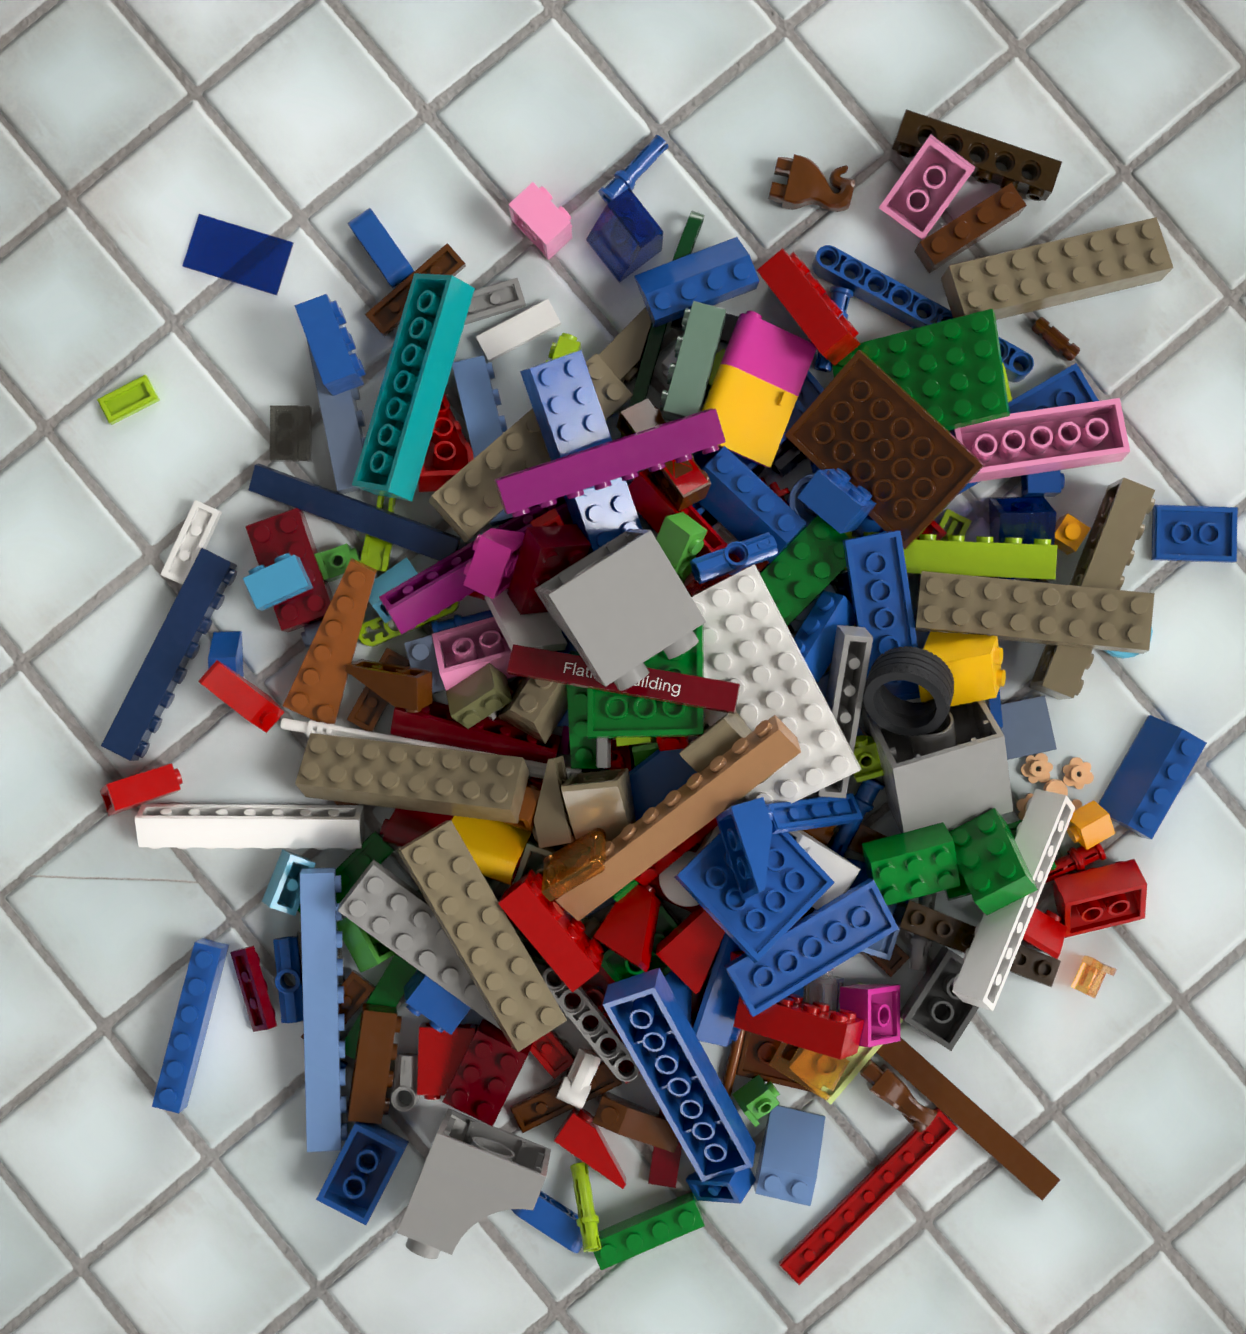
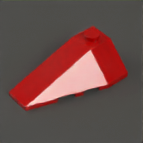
[418,394,474,492]

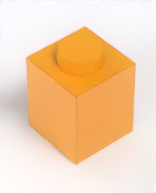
[1046,513,1091,555]
[1067,800,1115,850]

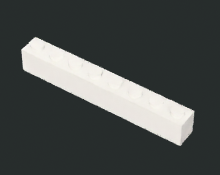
[952,789,1075,1011]
[135,804,365,850]

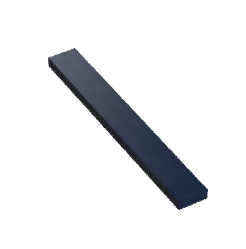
[248,463,461,561]

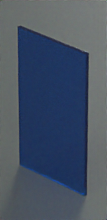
[182,214,294,295]

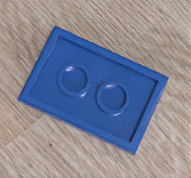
[1151,505,1238,563]

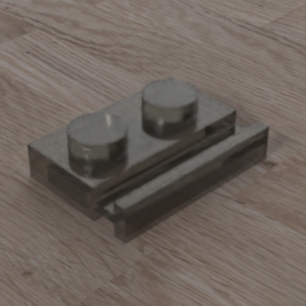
[270,405,312,462]

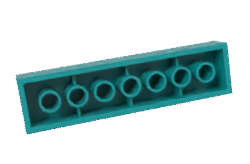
[352,273,475,501]

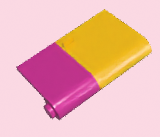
[702,311,817,468]

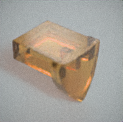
[1071,956,1117,998]

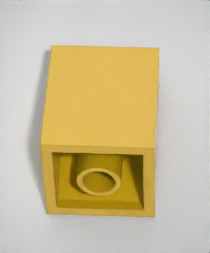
[919,631,1006,707]

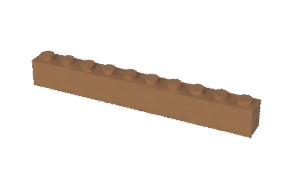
[555,715,801,921]

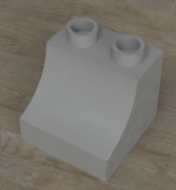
[534,529,706,691]
[861,698,1013,833]
[397,1108,551,1259]

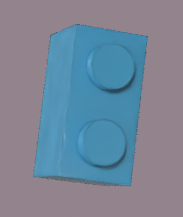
[243,553,313,611]

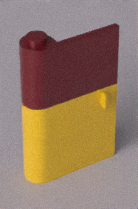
[380,808,533,885]

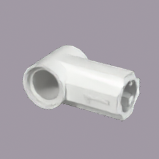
[556,1048,601,1109]

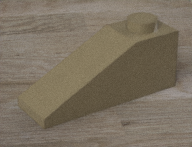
[598,307,652,383]
[533,756,576,848]

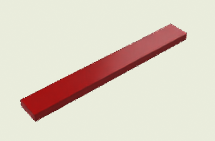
[779,1107,958,1285]

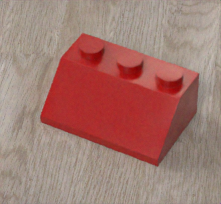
[1054,859,1147,938]

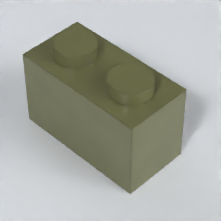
[446,663,512,729]

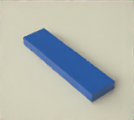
[768,793,863,834]

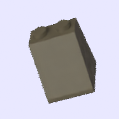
[498,677,568,744]
[679,711,774,801]
[561,768,636,849]

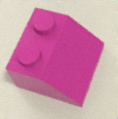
[463,528,525,599]
[839,984,900,1047]

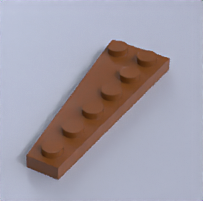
[283,558,377,724]

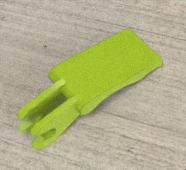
[360,495,396,572]

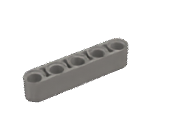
[542,965,639,1082]

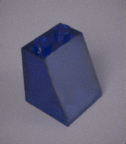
[586,188,664,283]
[989,497,1057,580]

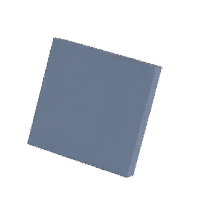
[1001,695,1057,760]

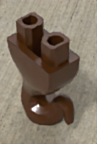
[768,154,855,212]
[860,1059,937,1133]

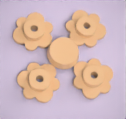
[1016,753,1094,828]

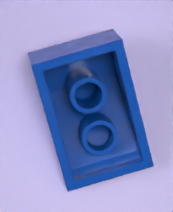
[715,797,773,901]

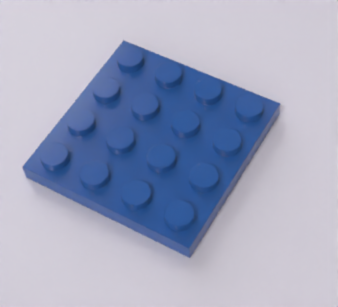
[674,798,835,963]

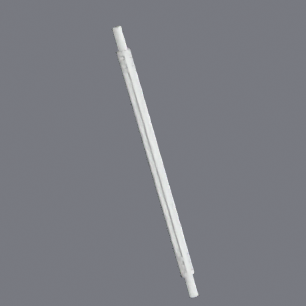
[281,718,582,779]

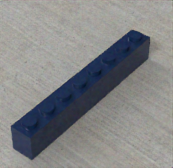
[101,548,237,761]

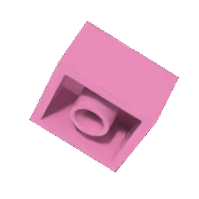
[508,182,572,260]

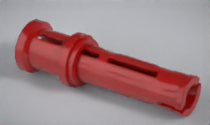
[1045,843,1106,883]

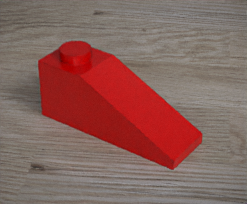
[199,660,285,733]
[554,1108,626,1189]

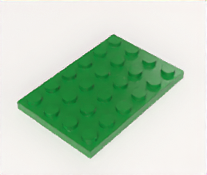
[832,309,1010,431]

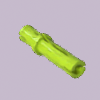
[570,1162,602,1252]

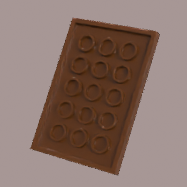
[785,350,985,549]

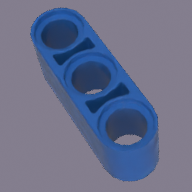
[347,208,414,288]
[511,1191,583,1253]

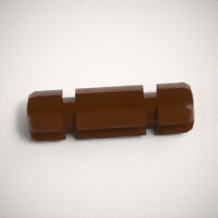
[1031,317,1080,361]

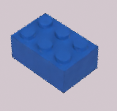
[294,294,366,396]
[316,1122,409,1225]

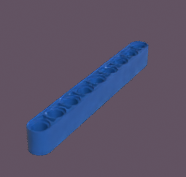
[812,245,1034,383]

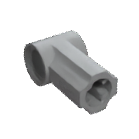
[391,1053,420,1112]

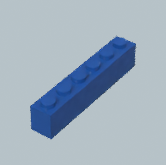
[152,938,229,1114]

